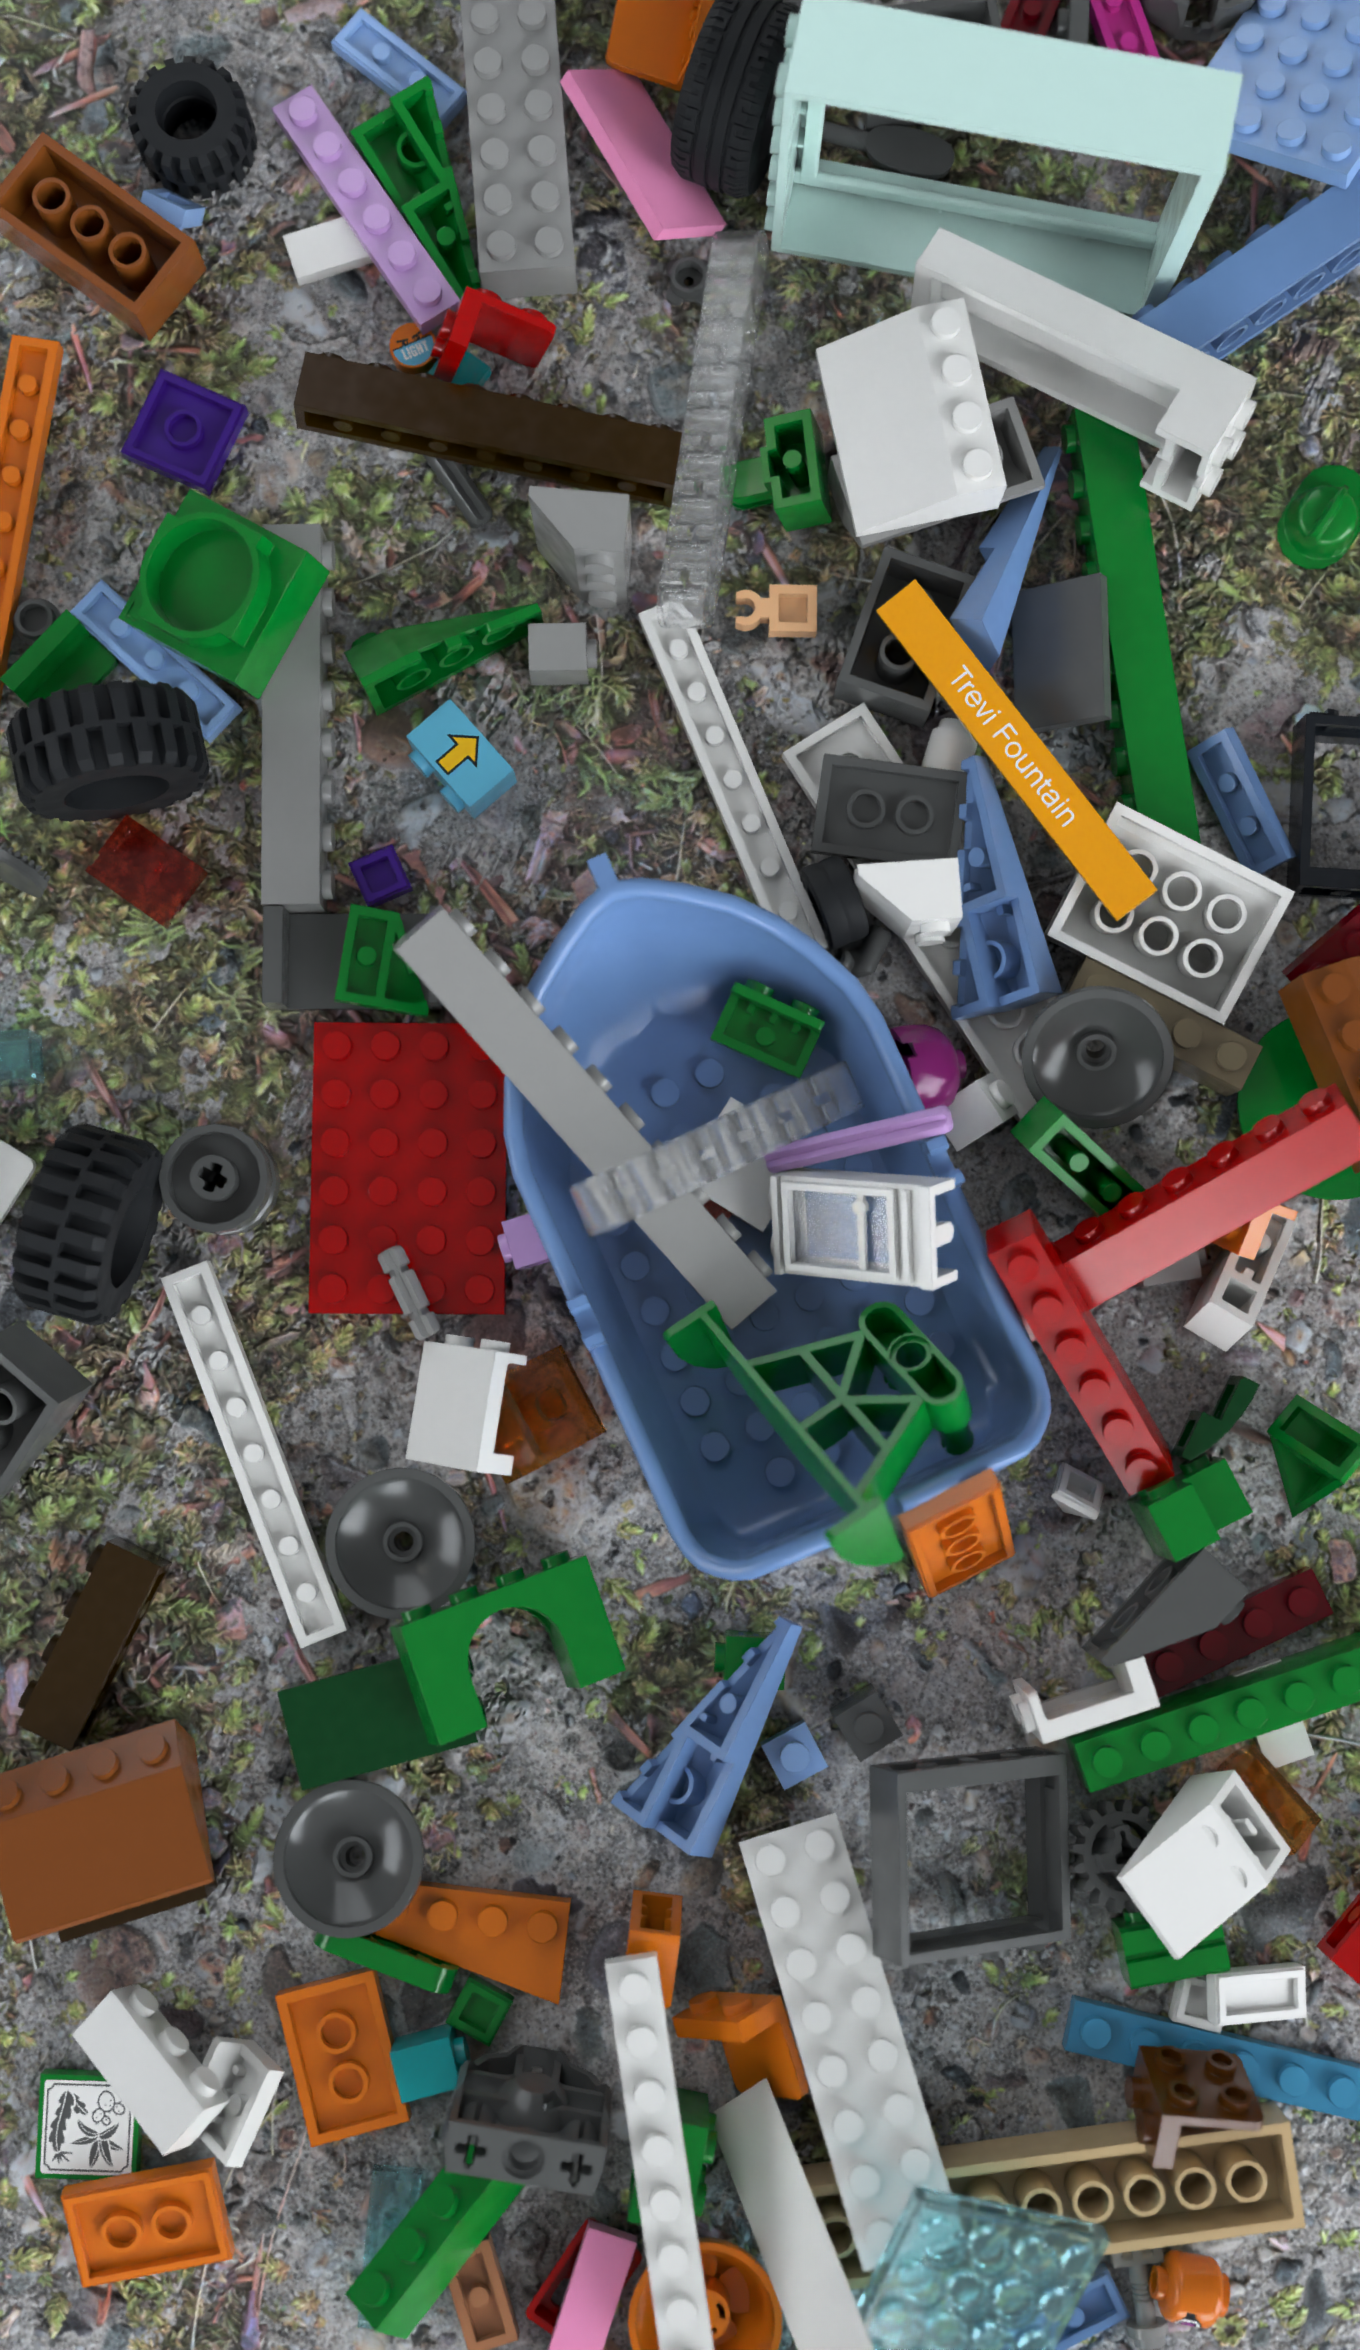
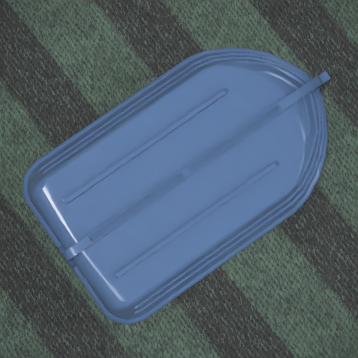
[503,852,1051,1581]

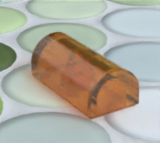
[1216,1744,1322,1856]

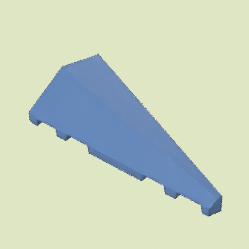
[950,446,1062,672]
[951,755,1063,1020]
[611,1616,802,1858]

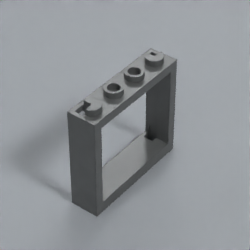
[869,1746,1071,1972]

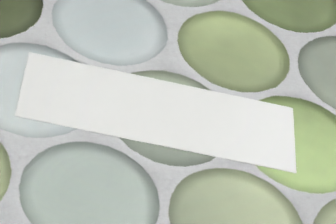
[713,2077,874,2350]

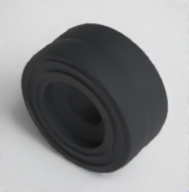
[800,855,869,950]

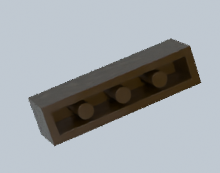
[16,1537,172,1751]

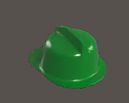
[1277,465,1360,569]

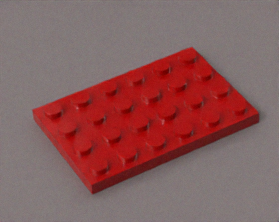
[308,1022,508,1315]

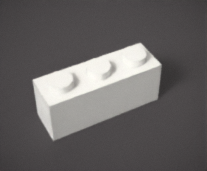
[72,1984,230,2155]

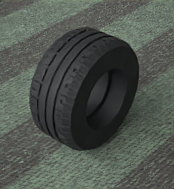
[670,0,800,199]

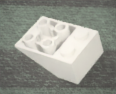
[1116,1770,1291,1959]

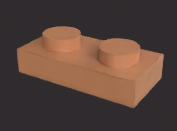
[448,2231,520,2350]

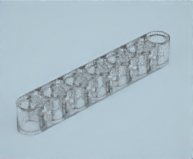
[569,1060,865,1237]

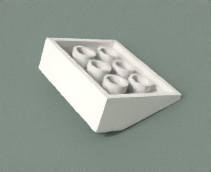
[815,297,1007,537]
[1044,802,1295,1025]

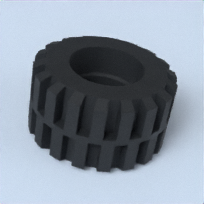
[127,56,257,199]

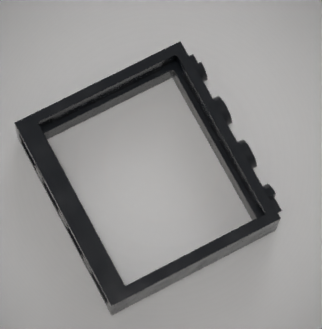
[1286,708,1360,900]

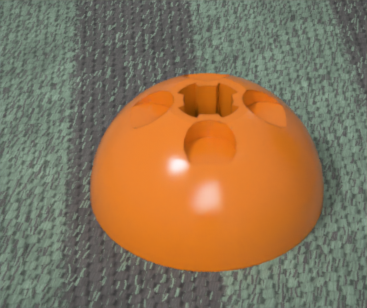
[628,2237,783,2350]

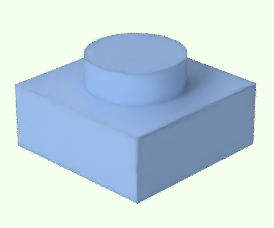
[140,188,206,231]
[760,1719,828,1790]

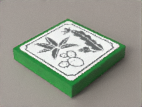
[35,2068,142,2180]

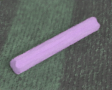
[764,1105,953,1173]

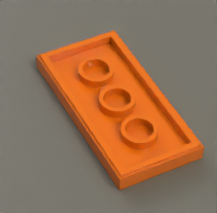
[897,1467,1016,1598]

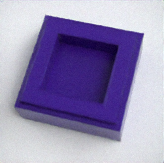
[348,844,413,908]

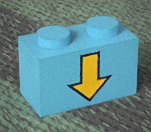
[406,699,517,819]

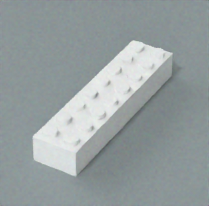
[739,1813,965,2272]

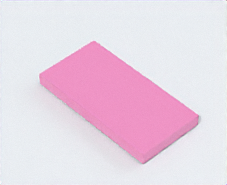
[560,69,727,241]

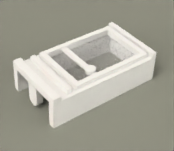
[768,1168,958,1291]

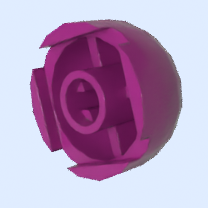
[889,1024,967,1109]

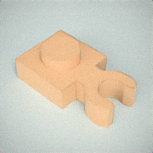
[735,584,817,638]

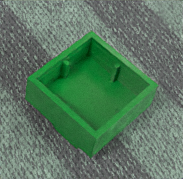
[119,489,330,699]

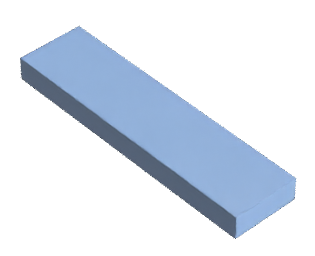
[70,579,242,744]

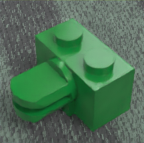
[720,408,833,532]

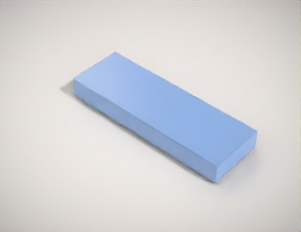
[331,7,467,131]

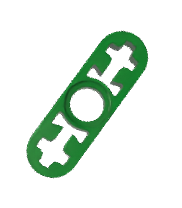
[314,1932,459,1994]

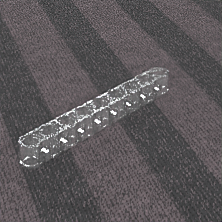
[656,229,769,629]

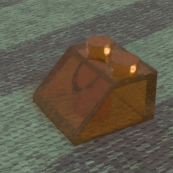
[494,1345,606,1485]

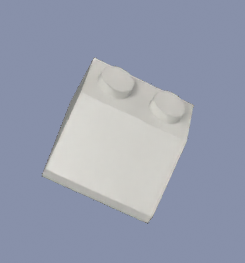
[853,858,963,946]

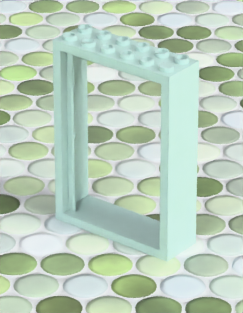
[764,0,1243,318]

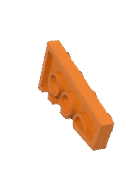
[372,1881,571,2005]

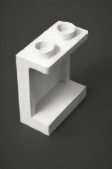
[405,1334,527,1476]
[1008,1655,1160,1744]

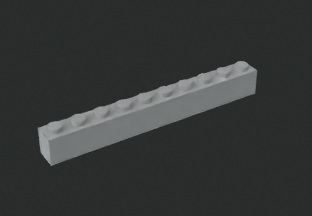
[393,904,777,1331]

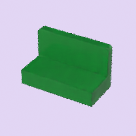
[0,609,119,706]

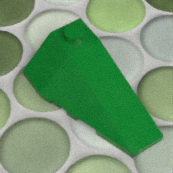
[344,603,544,716]

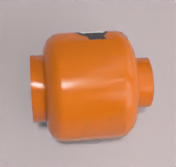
[1149,2249,1230,2329]

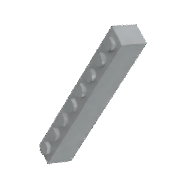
[261,524,336,914]

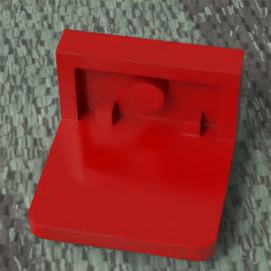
[430,286,557,383]

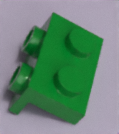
[710,979,825,1080]

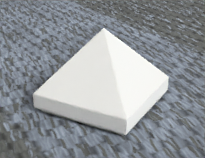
[1051,1462,1106,1520]

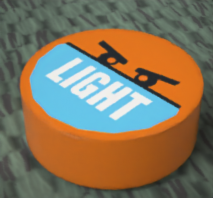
[389,323,437,375]

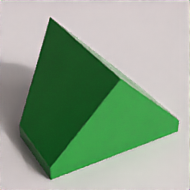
[1266,1394,1360,1518]

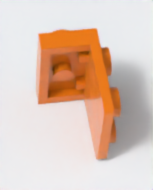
[605,0,715,92]
[672,1991,809,2100]

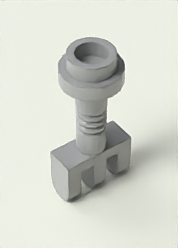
[1109,2247,1169,2350]

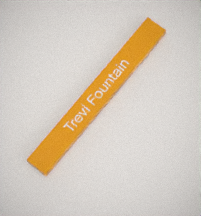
[876,579,1158,922]

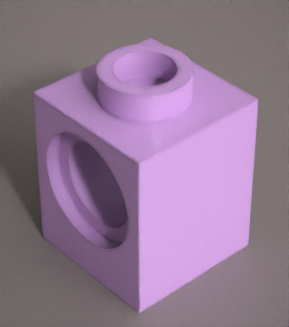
[497,1214,550,1271]

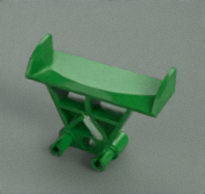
[663,1299,974,1566]

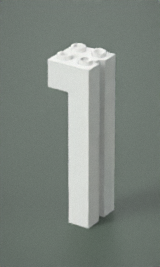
[911,227,1257,511]

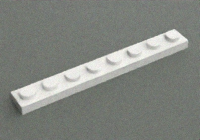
[638,596,829,950]
[160,1260,350,1649]
[605,1951,715,2350]

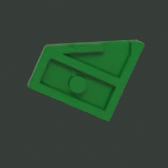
[334,904,429,1018]

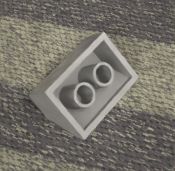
[528,486,633,608]

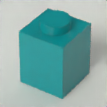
[389,2024,471,2103]

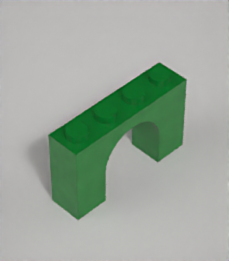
[390,1550,626,1746]

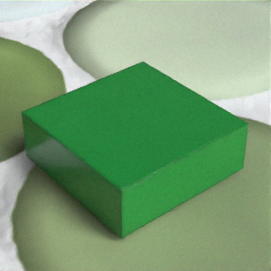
[445,1973,515,2047]

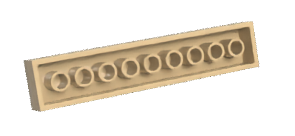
[801,2101,1306,2290]

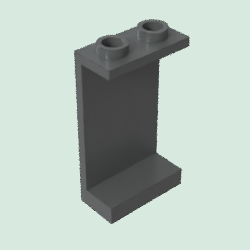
[262,906,444,1010]

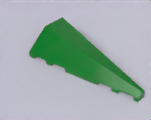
[350,75,481,300]

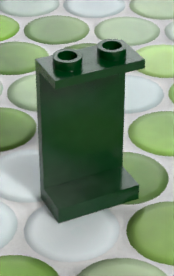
[277,1652,487,1791]

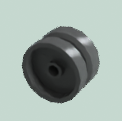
[159,1123,281,1236]

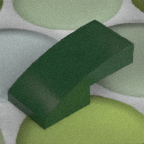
[1171,1375,1260,1461]

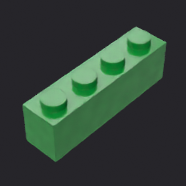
[345,2144,525,2340]

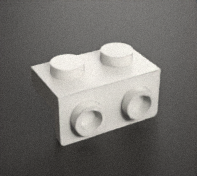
[197,2036,285,2167]

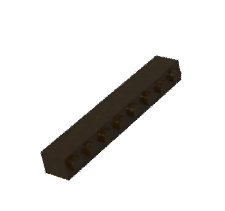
[294,351,686,508]

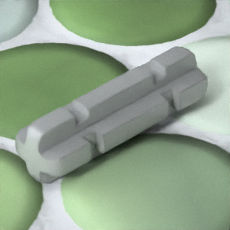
[378,1245,441,1340]

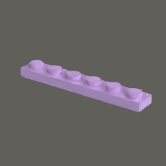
[272,85,460,335]

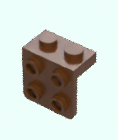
[1125,2045,1264,2169]

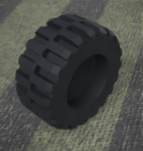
[6,680,209,822]
[12,1123,163,1326]

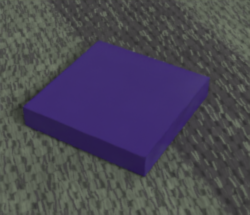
[121,369,249,496]

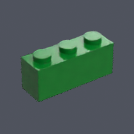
[1010,1096,1146,1216]

